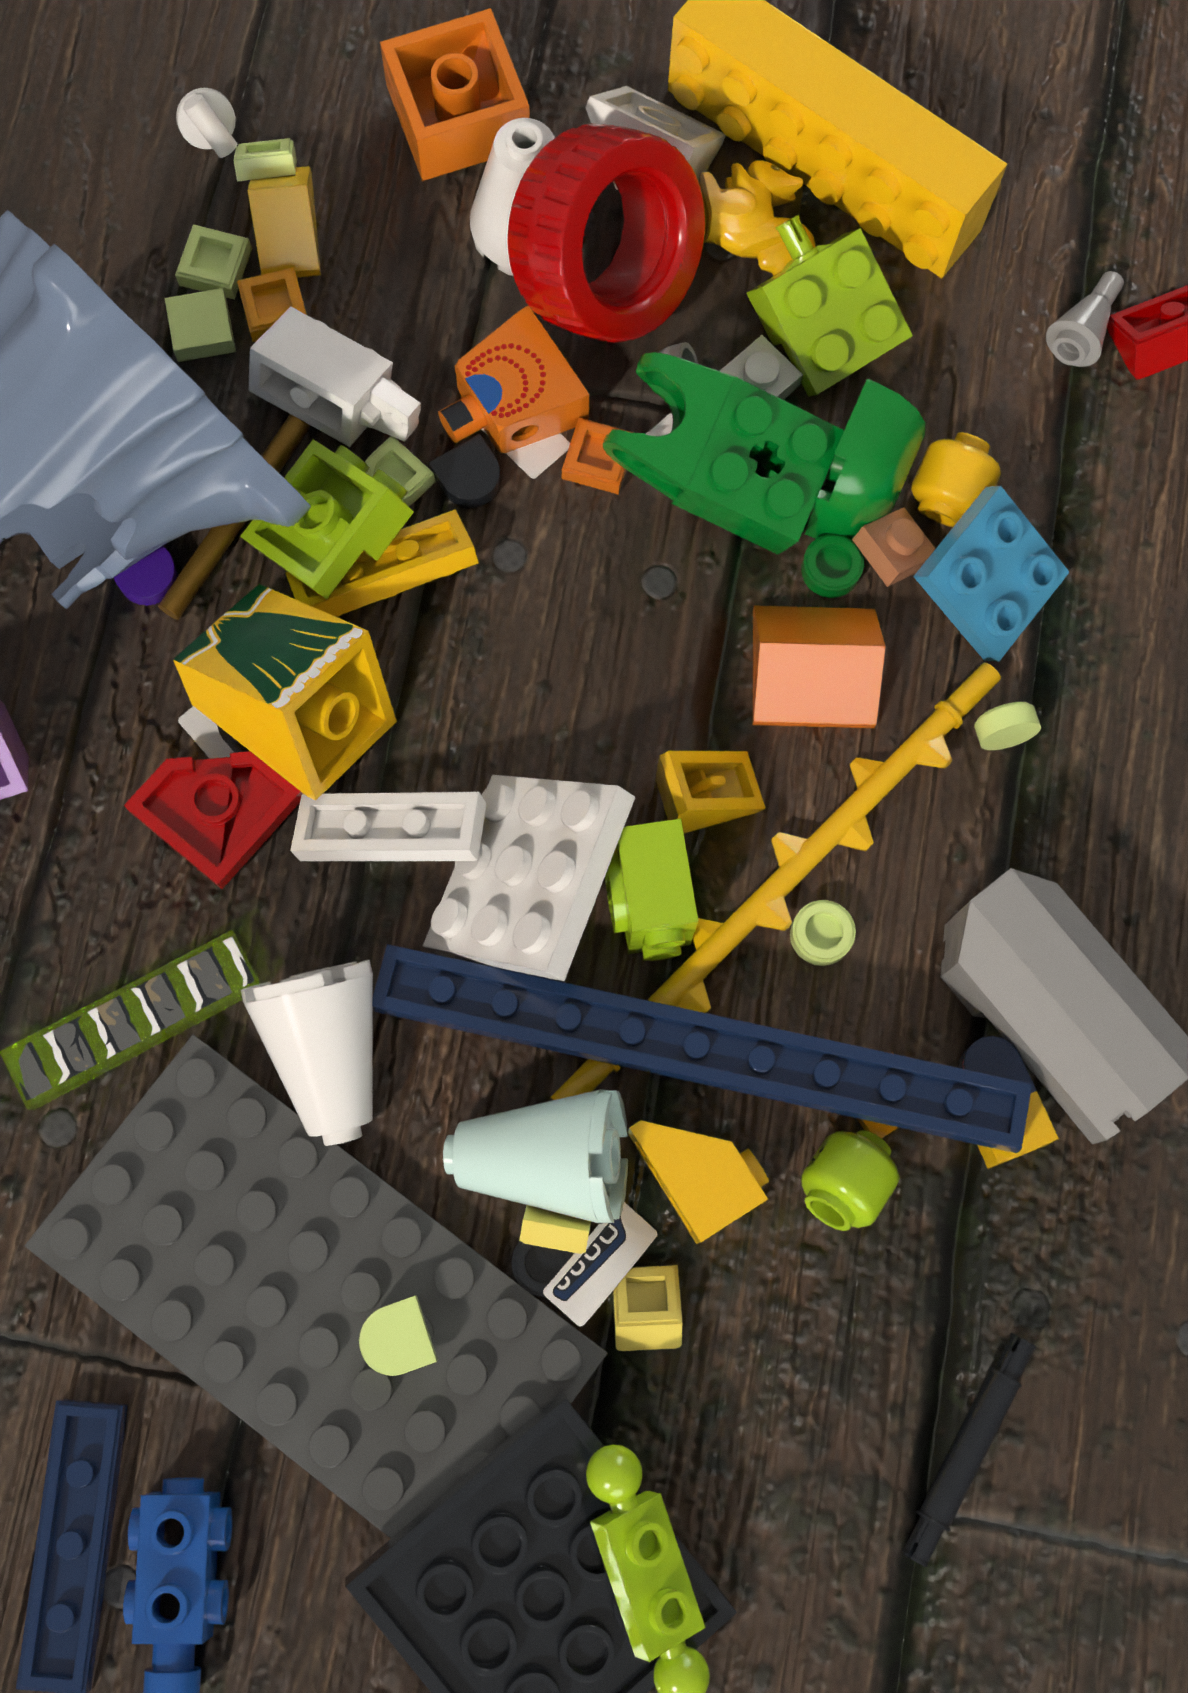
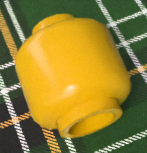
[911,432,1001,527]

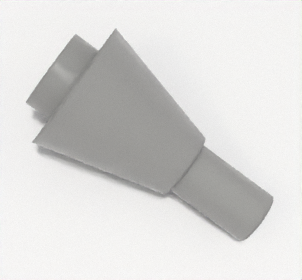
[1046,271,1124,367]

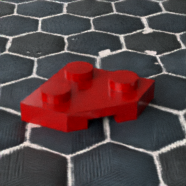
[124,751,303,889]

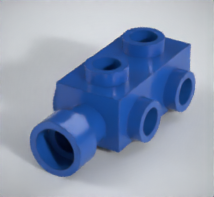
[123,1477,232,1693]

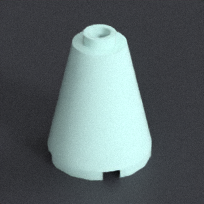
[443,1089,628,1224]

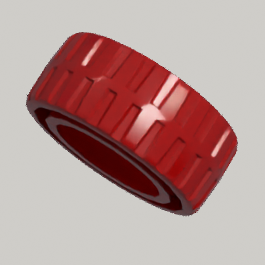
[508,123,705,343]

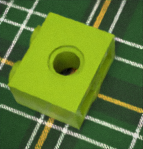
[604,818,699,961]

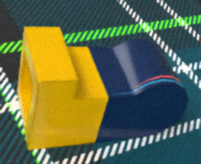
[957,1036,1059,1169]

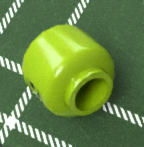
[801,1130,900,1231]

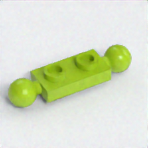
[586,1445,710,1693]

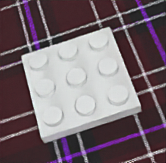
[423,775,635,981]

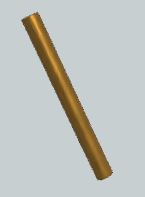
[158,414,310,620]

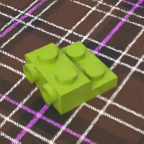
[240,439,414,600]

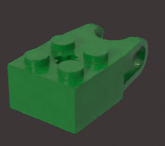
[603,352,844,555]

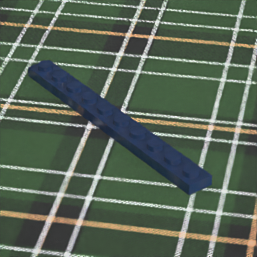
[372,944,1032,1153]

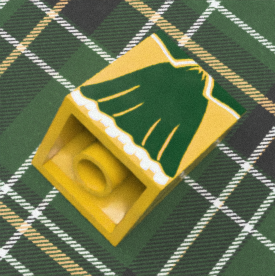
[173,584,397,801]

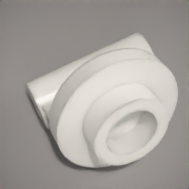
[176,88,237,158]

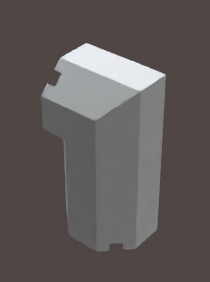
[940,868,1188,1144]

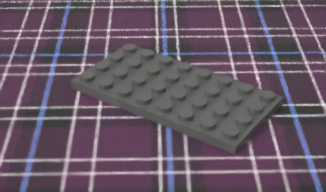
[24,1035,607,1539]

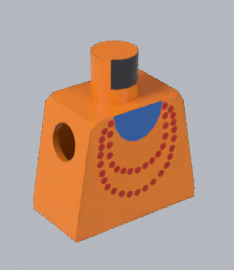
[438,306,589,453]

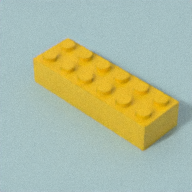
[668,0,1007,279]

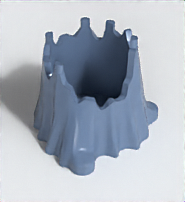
[0,210,311,609]

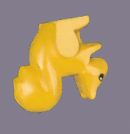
[700,160,816,276]

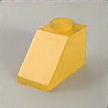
[627,1120,769,1244]

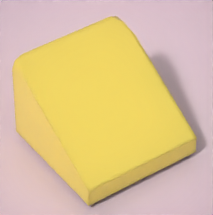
[613,1265,683,1351]

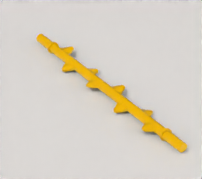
[550,662,1001,1100]

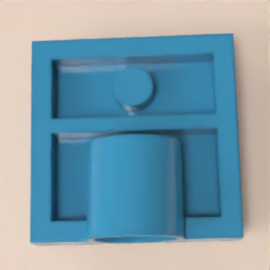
[913,486,1069,662]

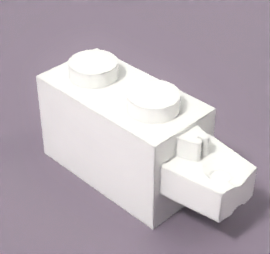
[249,307,421,447]

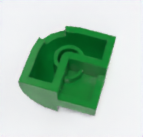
[805,379,925,541]

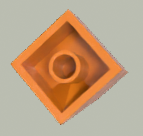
[380,8,530,181]

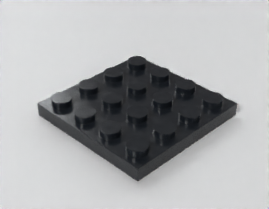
[345,1393,737,1693]

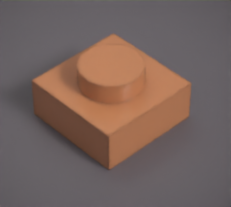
[852,507,935,587]

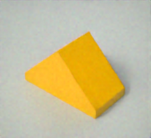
[247,166,321,278]
[655,751,766,834]

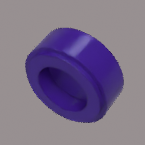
[114,546,178,605]

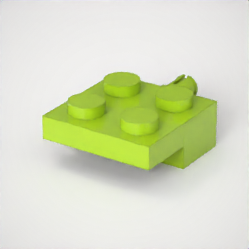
[746,215,913,396]

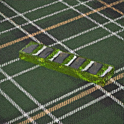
[0,930,261,1111]

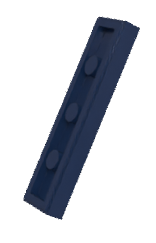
[16,1399,128,1693]

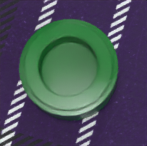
[801,534,864,598]

